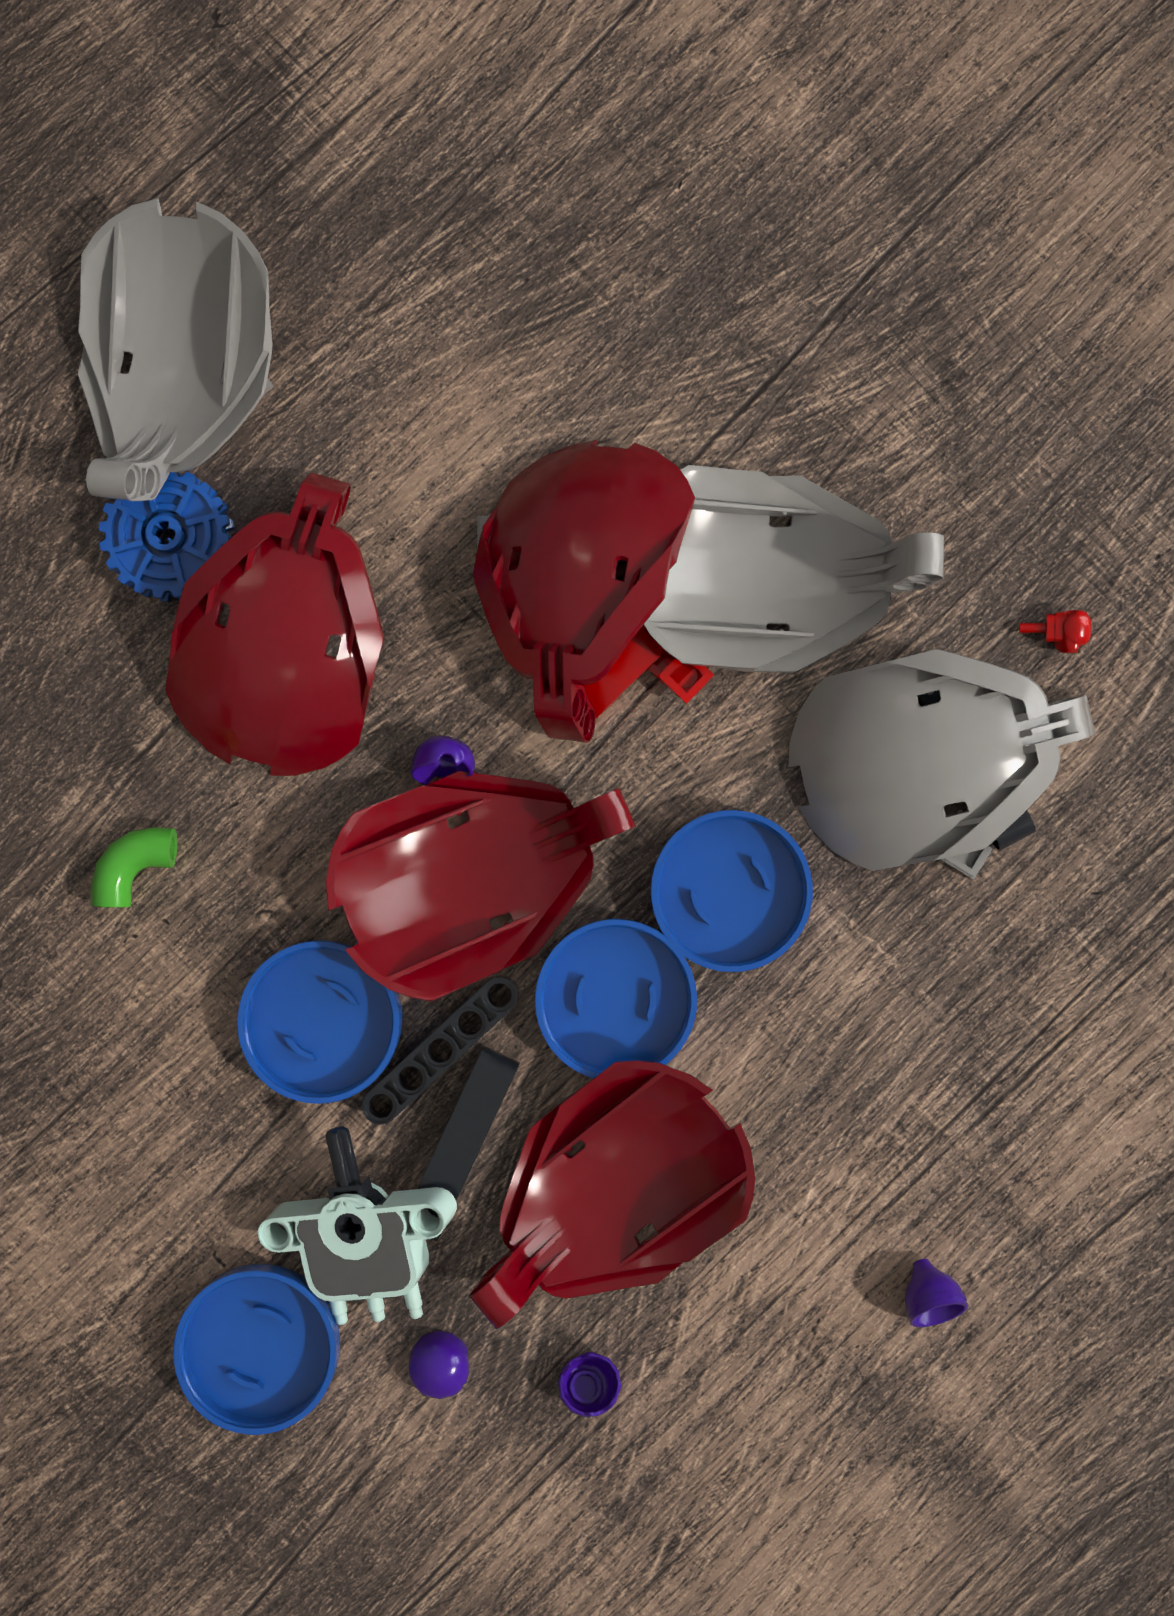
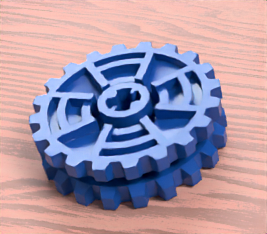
[99,472,235,602]

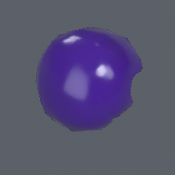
[410,735,475,785]
[409,1331,469,1399]
[558,1352,621,1418]

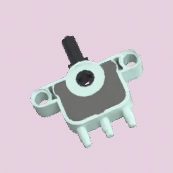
[258,1126,457,1325]

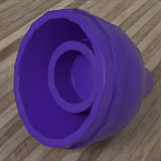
[905,1259,968,1327]

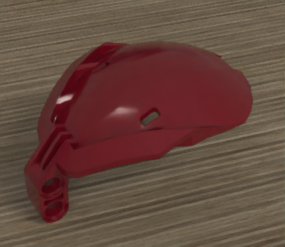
[473,440,695,743]
[165,472,384,776]
[326,771,636,1001]
[469,1060,756,1329]

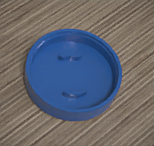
[650,810,813,972]
[535,918,697,1078]
[237,940,403,1104]
[173,1264,341,1435]

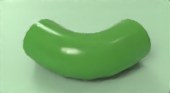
[90,827,177,907]

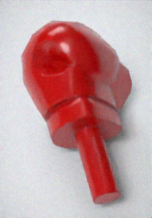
[1019,610,1091,654]

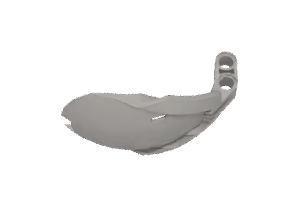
[78,198,273,501]
[644,465,944,673]
[788,649,1095,871]

